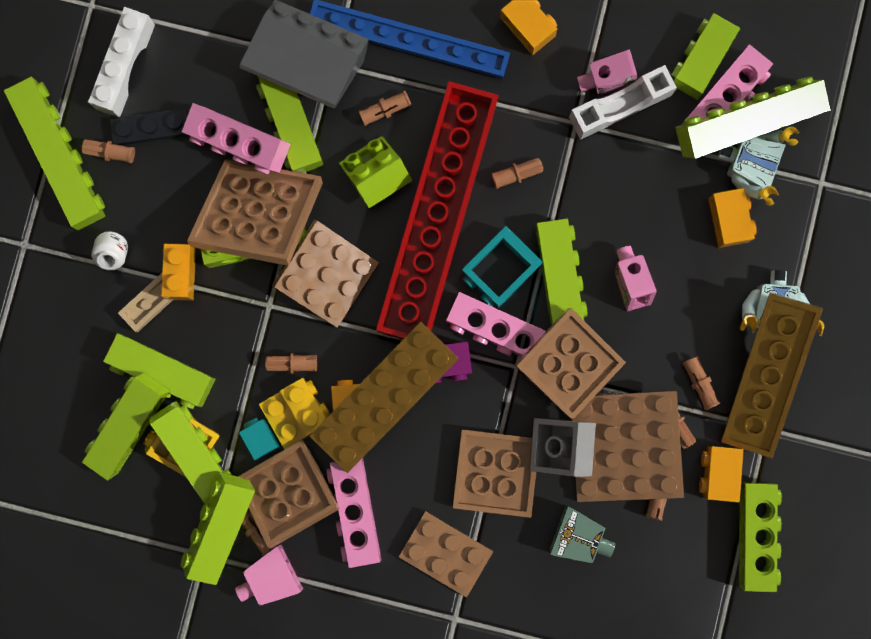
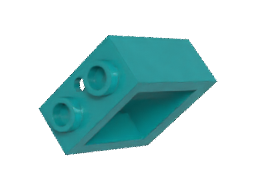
[462,226,543,309]

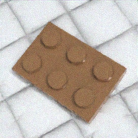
[399,511,493,597]

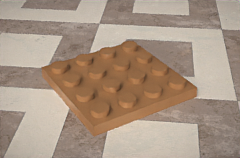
[187,159,323,266]
[572,391,684,502]

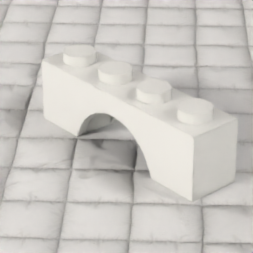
[88,7,155,118]
[569,65,677,140]

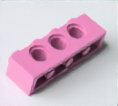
[682,44,773,125]
[182,103,291,174]
[446,292,546,358]
[327,458,381,568]

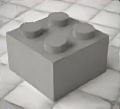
[530,418,596,477]

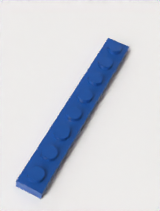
[310,0,510,79]

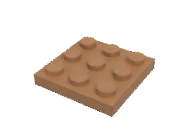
[272,220,379,328]
[515,308,626,420]
[453,430,536,518]
[238,439,340,549]

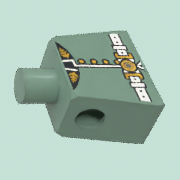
[548,505,615,563]

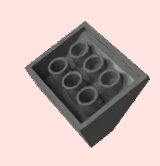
[239,0,369,109]

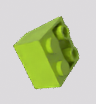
[339,136,412,208]

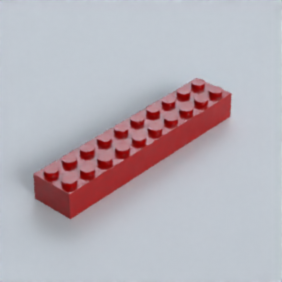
[376,81,499,340]

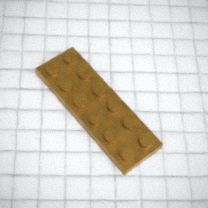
[721,292,823,459]
[310,322,459,473]

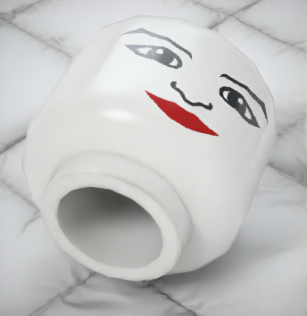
[91,232,128,270]

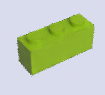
[671,13,740,100]

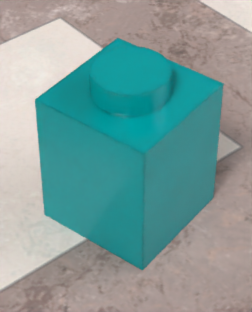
[239,418,281,460]

